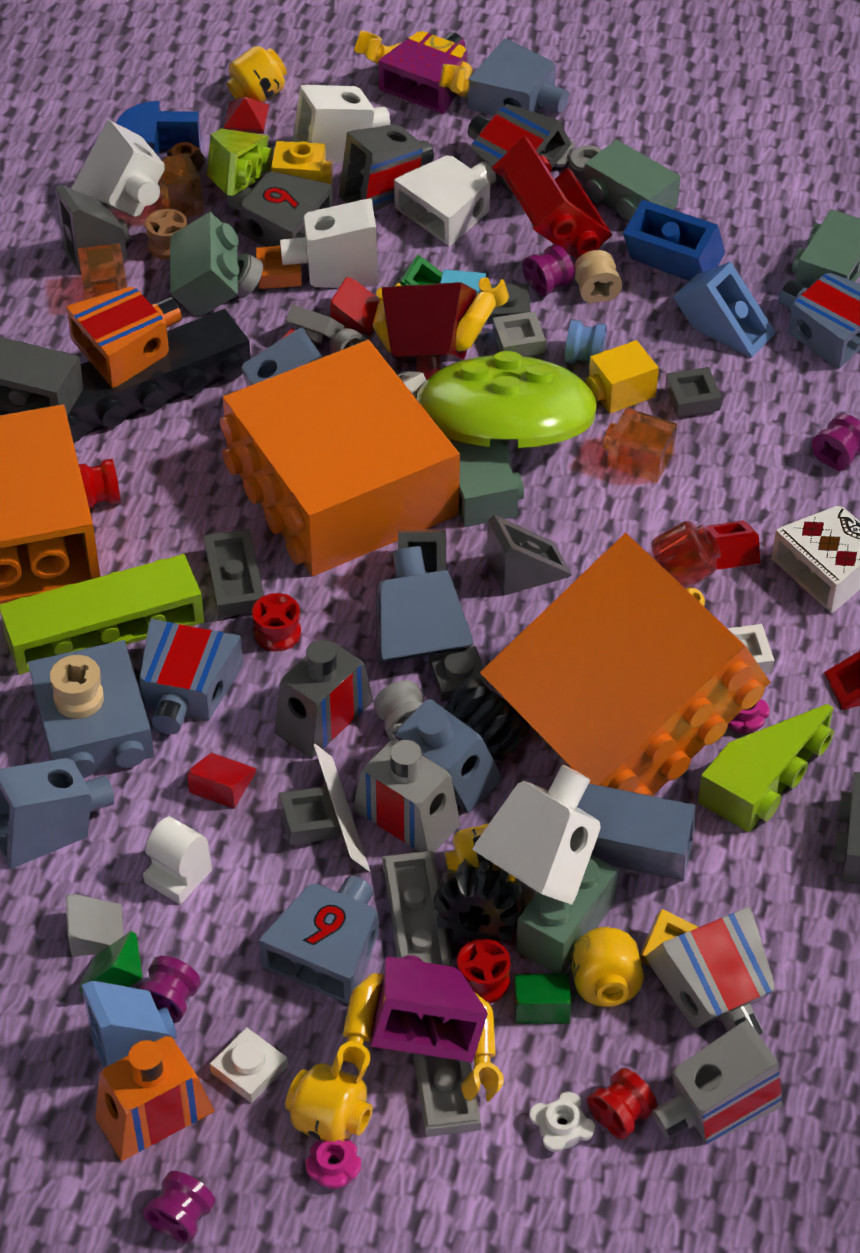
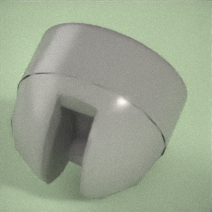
[329,328,367,354]

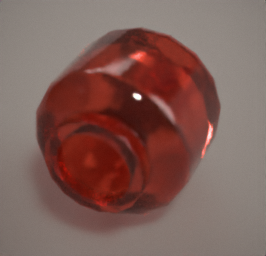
[651,520,721,589]

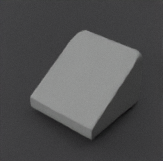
[66,894,124,957]

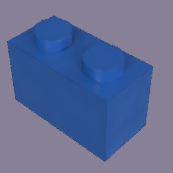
[623,199,725,281]

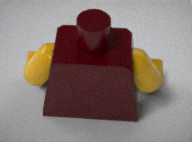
[372,277,509,381]

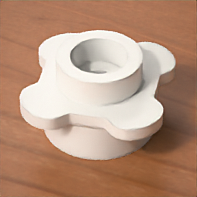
[530,1092,595,1152]

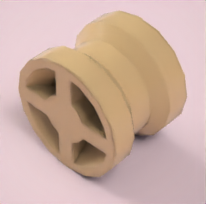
[573,250,622,303]
[50,655,104,719]

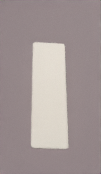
[314,743,370,872]

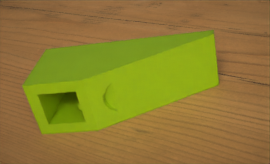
[207,129,273,196]
[697,704,834,832]

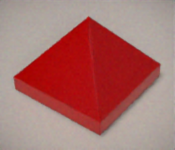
[224,97,269,134]

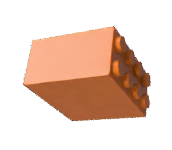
[220,340,460,577]
[0,404,101,604]
[480,532,771,796]

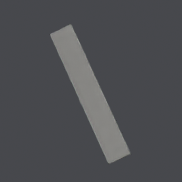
[382,850,481,1137]

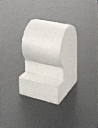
[143,816,212,905]

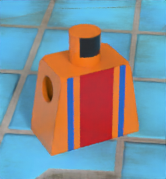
[66,287,182,388]
[95,1036,215,1162]

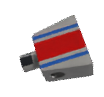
[353,740,460,852]
[645,906,775,1036]
[652,1019,783,1145]

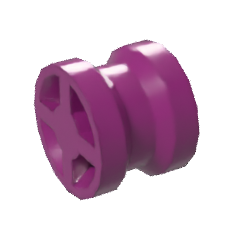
[522,244,575,297]
[811,414,860,472]
[137,955,201,1023]
[143,1171,216,1244]

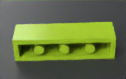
[0,554,204,675]

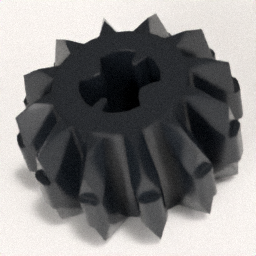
[444,678,529,761]
[433,859,525,943]

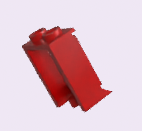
[490,136,612,260]

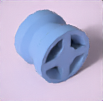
[565,319,607,364]

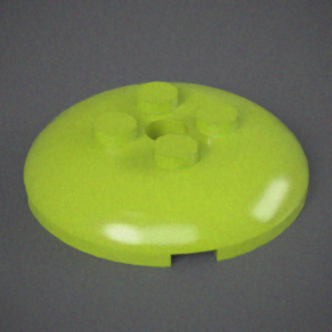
[416,351,597,448]

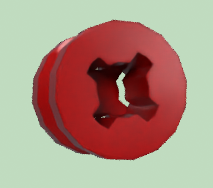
[79,458,121,509]
[252,593,301,652]
[457,939,511,1004]
[587,1068,658,1140]

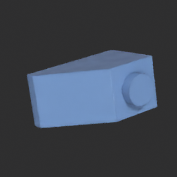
[673,262,776,358]
[82,981,177,1068]

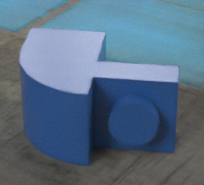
[116,101,201,157]

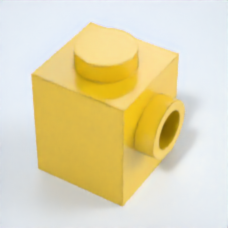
[271,141,333,185]
[586,340,659,413]

